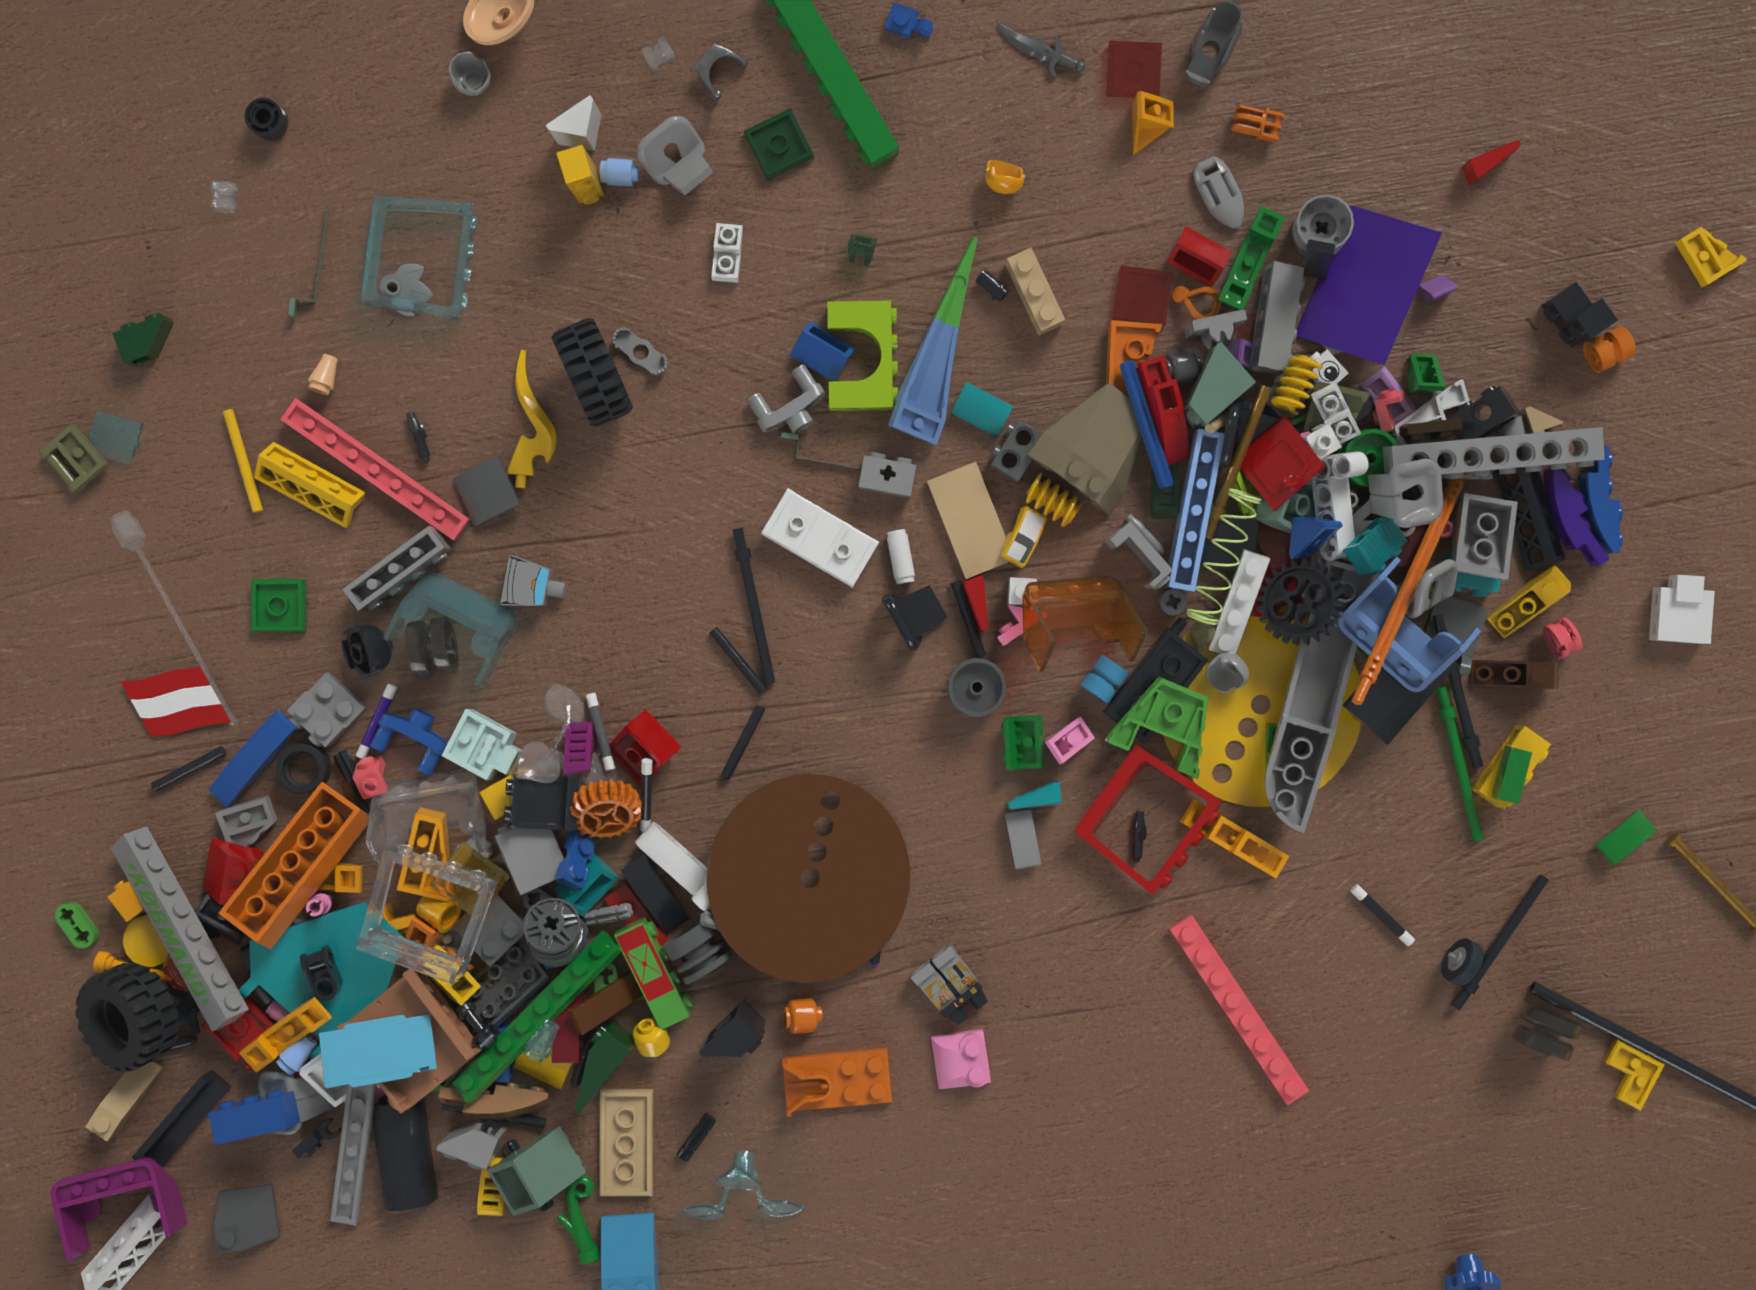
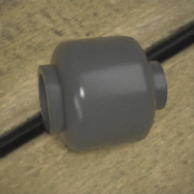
[1164,348,1202,385]

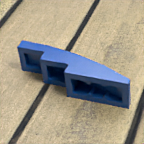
[208,709,297,807]

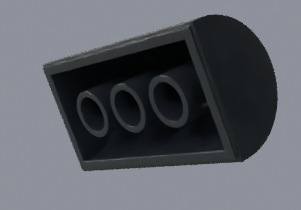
[372,1098,438,1211]

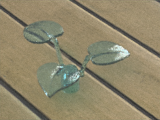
[680,1151,806,1220]

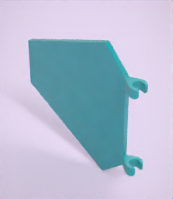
[239,901,404,1059]

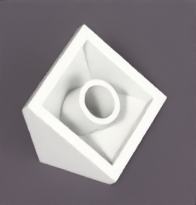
[546,95,601,151]

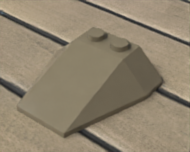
[1027,383,1142,516]

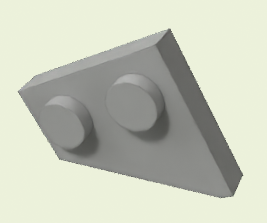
[215,795,278,847]

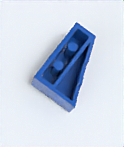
[208,1089,301,1145]

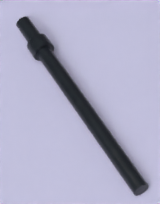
[732,528,775,684]
[1432,614,1484,768]
[1450,874,1549,1011]

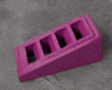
[563,722,595,774]

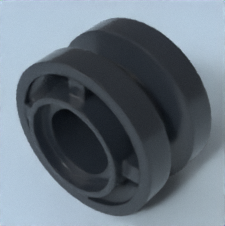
[244,98,288,141]

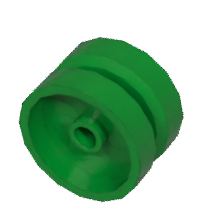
[1335,429,1398,488]

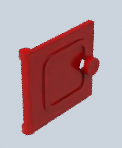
[1241,415,1326,511]

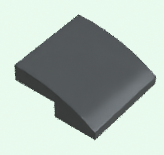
[454,456,521,527]

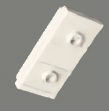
[761,488,879,588]

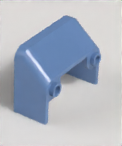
[1338,557,1481,692]

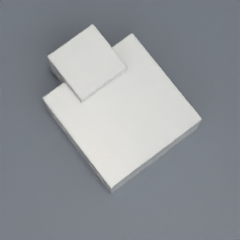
[1649,575,1715,644]

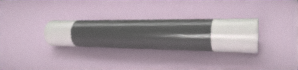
[586,693,615,772]

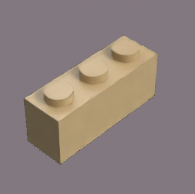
[1005,247,1065,336]

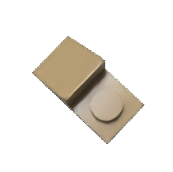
[1519,406,1563,457]

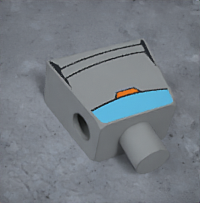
[500,555,566,606]

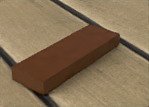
[568,970,643,1035]

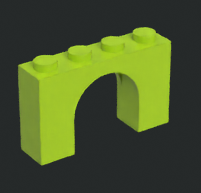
[827,300,898,411]

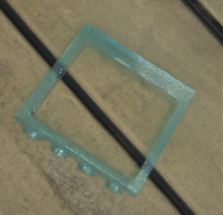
[360,195,477,320]

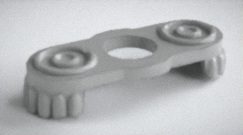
[612,327,668,375]

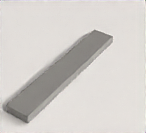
[330,1084,377,1226]

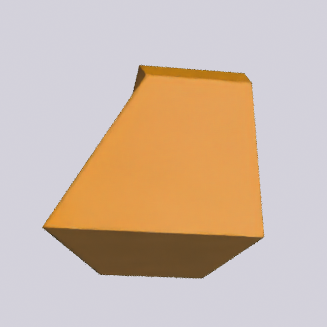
[1132,91,1174,155]

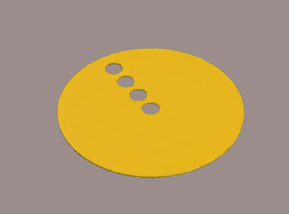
[1163,605,1362,807]

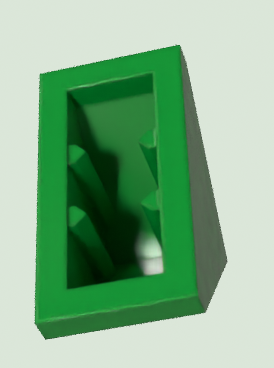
[1407,353,1446,396]

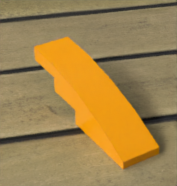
[1180,799,1289,878]

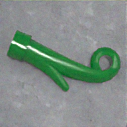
[557,1175,601,1265]

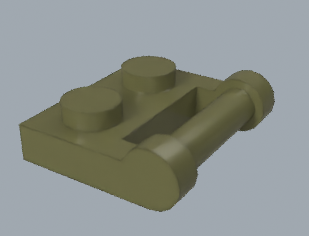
[38,424,109,495]

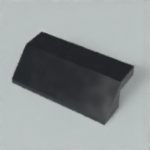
[1342,638,1458,745]

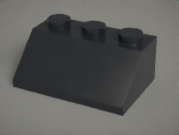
[699,999,766,1057]

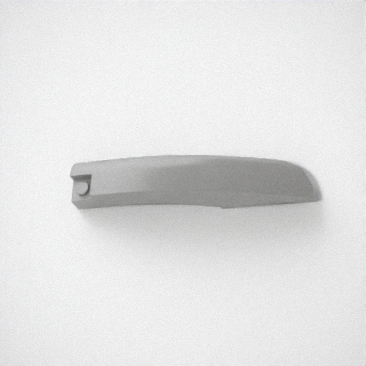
[1265,560,1380,833]

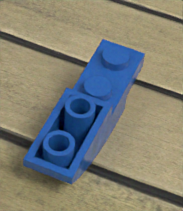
[1578,446,1623,554]

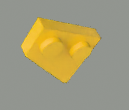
[1675,227,1747,287]

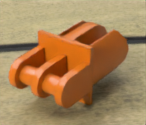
[1231,104,1285,142]

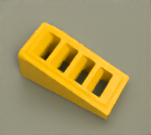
[477,1157,507,1216]

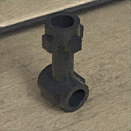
[455,999,499,1049]

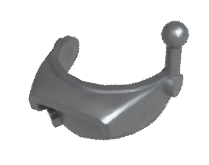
[694,43,748,100]

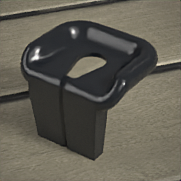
[1220,399,1281,467]
[881,585,947,651]

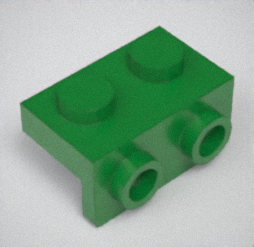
[1001,715,1045,770]

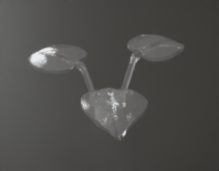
[516,684,618,785]

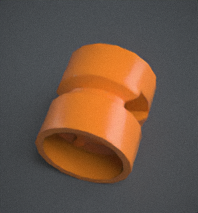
[1583,326,1636,373]

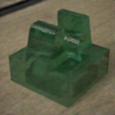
[847,233,878,266]

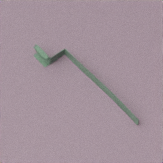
[288,204,329,320]
[778,432,892,473]

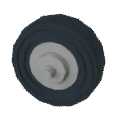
[1441,938,1484,986]

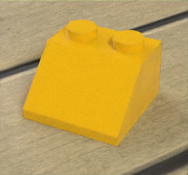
[514,1025,584,1090]

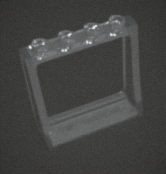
[356,844,497,984]

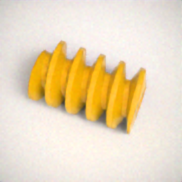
[1270,354,1323,415]
[1026,472,1084,527]

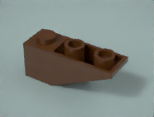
[1471,660,1559,689]

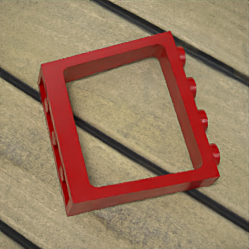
[1073,745,1223,896]

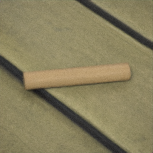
[1205,408,1230,434]

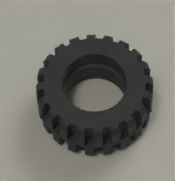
[551,318,633,427]
[75,962,180,1072]

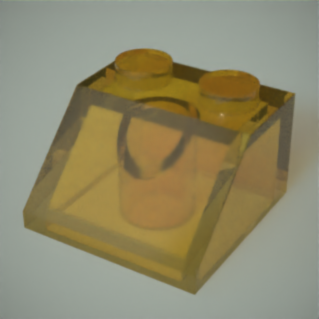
[429,841,510,920]

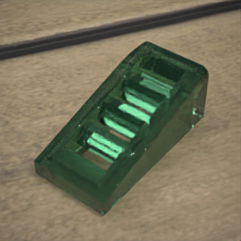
[1150,463,1180,519]

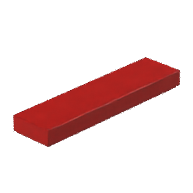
[604,882,685,975]

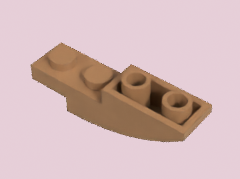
[438,1082,551,1120]

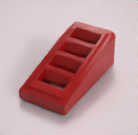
[1462,140,1521,185]
[962,575,988,632]

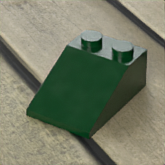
[575,1019,635,1113]

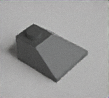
[214,1183,280,1253]

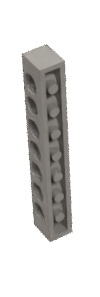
[1383,427,1605,479]

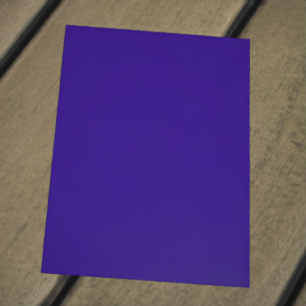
[1297,205,1442,365]

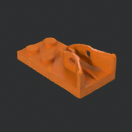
[781,1047,892,1117]

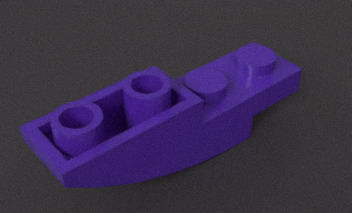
[1544,467,1609,566]

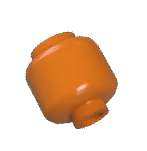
[782,998,823,1034]

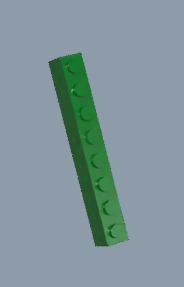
[765,0,899,170]

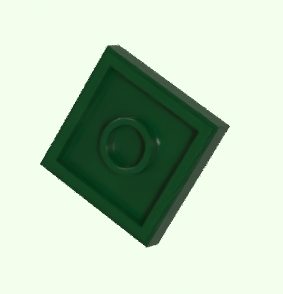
[743,108,814,181]

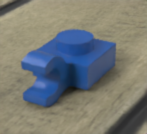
[885,2,933,39]

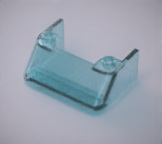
[383,572,518,686]

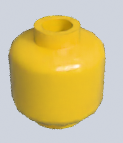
[632,1018,670,1057]

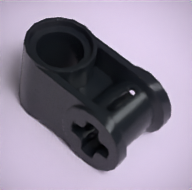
[300,945,343,1001]

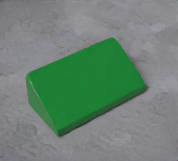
[1492,746,1532,804]

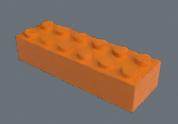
[219,782,372,949]

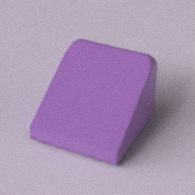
[1419,275,1458,303]
[1227,339,1253,370]

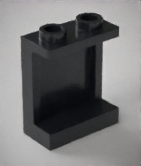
[504,773,579,831]

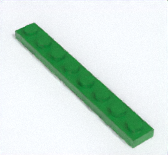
[453,930,622,1104]

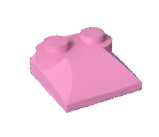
[931,1028,991,1089]

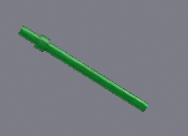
[1436,686,1484,842]

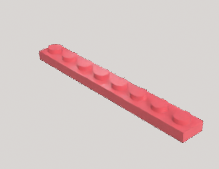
[280,398,471,541]
[1169,914,1309,1106]

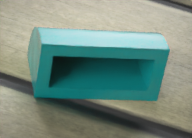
[951,382,1014,437]
[554,853,619,917]

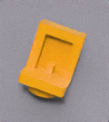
[378,903,422,934]

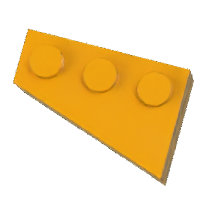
[397,807,454,902]

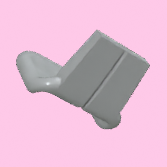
[637,116,713,196]
[1368,459,1443,528]
[1391,559,1458,619]
[258,1071,332,1135]

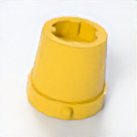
[416,896,461,933]

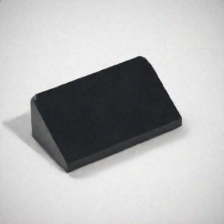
[194,893,246,945]

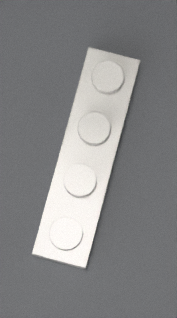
[1208,549,1270,654]

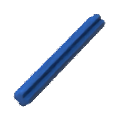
[1120,360,1174,489]

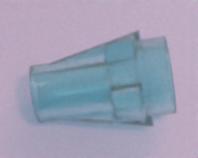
[524,1020,560,1062]

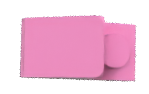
[996,605,1047,646]
[1045,716,1095,765]

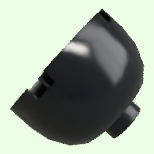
[342,624,393,679]

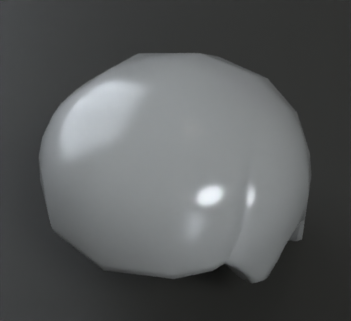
[448,51,492,96]
[1205,653,1249,693]

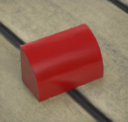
[1166,227,1232,287]

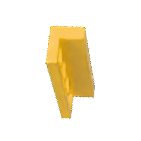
[254,442,366,528]

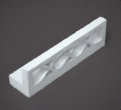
[81,1194,166,1290]

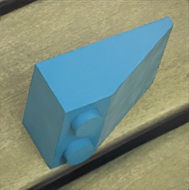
[601,1212,660,1290]

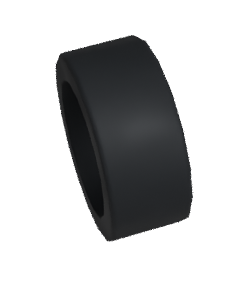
[276,743,332,794]

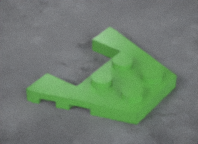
[1105,676,1208,779]

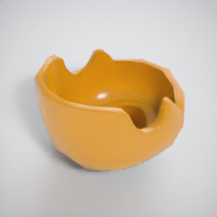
[985,160,1025,195]

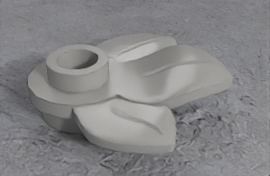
[380,263,433,316]

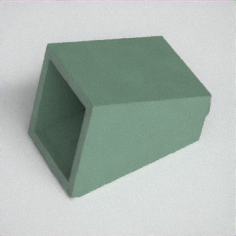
[1183,341,1256,429]
[487,1126,586,1216]

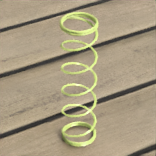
[1185,488,1262,625]

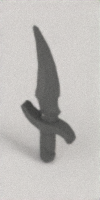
[997,22,1086,78]

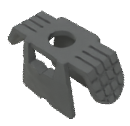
[1184,0,1244,88]

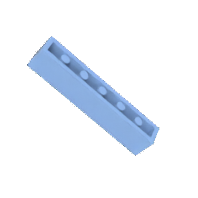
[1164,429,1225,592]

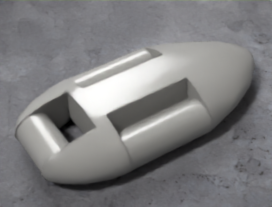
[1193,156,1244,229]

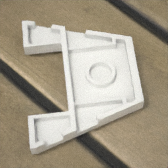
[1392,379,1493,480]

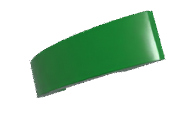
[1218,206,1285,310]

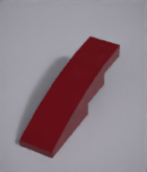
[552,965,585,1063]

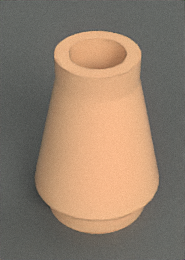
[307,354,338,395]

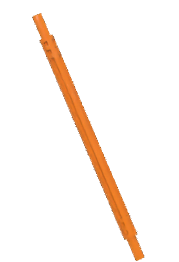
[1351,459,1469,705]

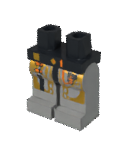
[911,943,988,1025]

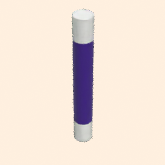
[355,683,398,759]

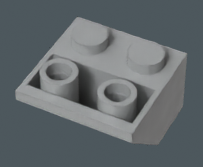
[436,1119,509,1170]

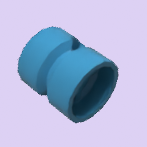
[1080,654,1129,704]

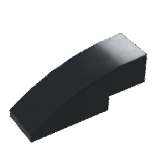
[621,853,690,933]

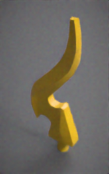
[507,350,557,489]

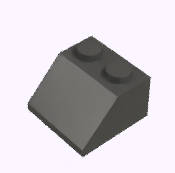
[452,889,524,966]

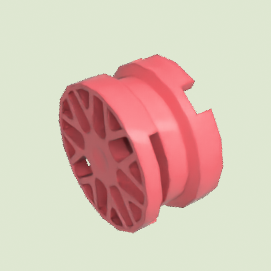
[1543,617,1583,659]

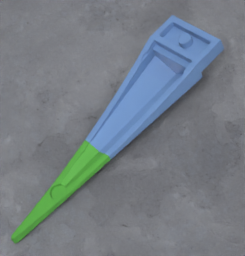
[888,236,978,445]

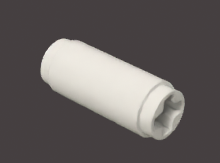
[887,529,915,585]

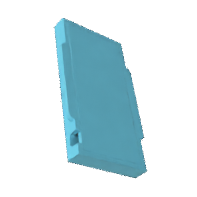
[319,1014,437,1089]

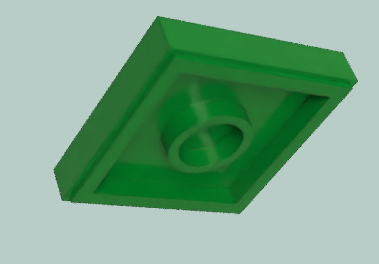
[251,579,307,632]

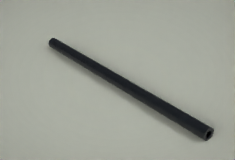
[1529,981,1756,1111]

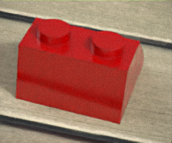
[609,709,682,787]
[202,838,265,905]

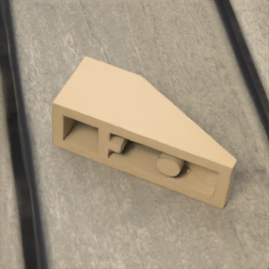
[85,1061,163,1141]

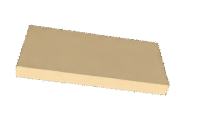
[927,462,1009,579]
[600,1089,654,1196]

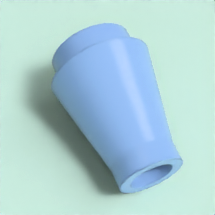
[276,1035,317,1075]

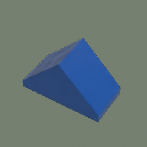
[1289,517,1343,559]

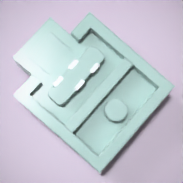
[442,709,524,780]

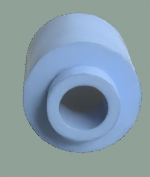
[600,158,639,187]

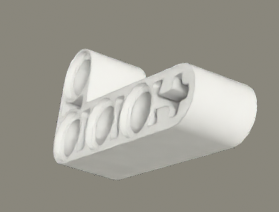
[1311,451,1368,561]
[635,822,711,912]

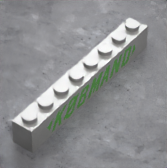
[111,826,249,1032]

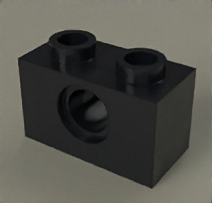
[1452,386,1522,439]

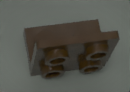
[1399,418,1463,476]

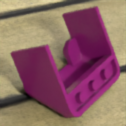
[50,1158,187,1262]

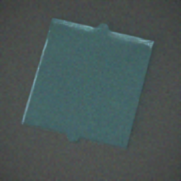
[89,411,143,465]

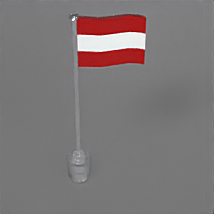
[109,510,239,737]

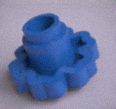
[1443,1254,1501,1290]

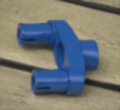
[370,708,448,775]

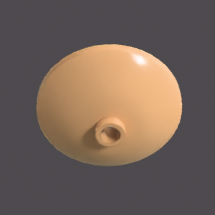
[463,0,534,45]

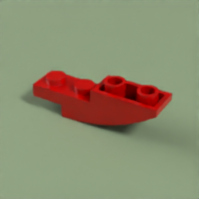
[1136,355,1189,465]

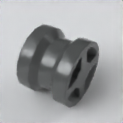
[1157,589,1187,616]

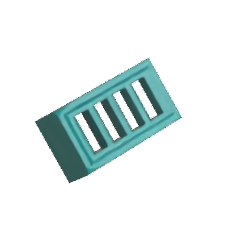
[1007,781,1062,810]

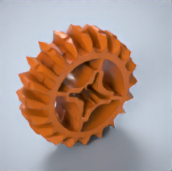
[570,778,642,840]

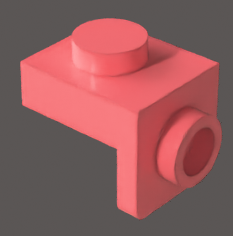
[1373,389,1404,432]
[353,755,388,799]

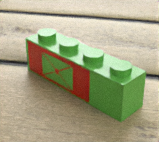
[614,916,693,1030]

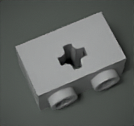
[858,452,916,498]

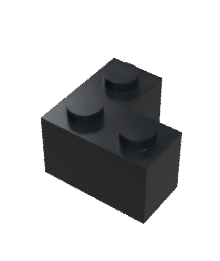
[1541,282,1618,348]

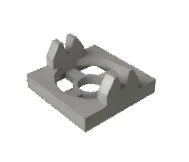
[1184,310,1247,350]

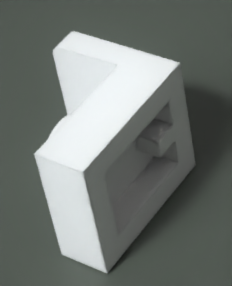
[1305,423,1342,459]

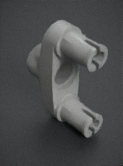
[747,365,825,434]

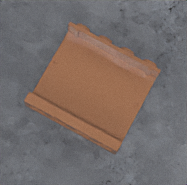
[337,965,483,1114]

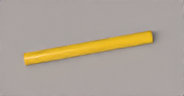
[223,409,263,513]

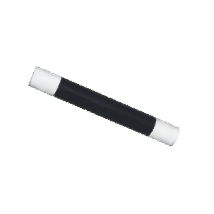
[640,758,652,832]
[1350,884,1415,946]

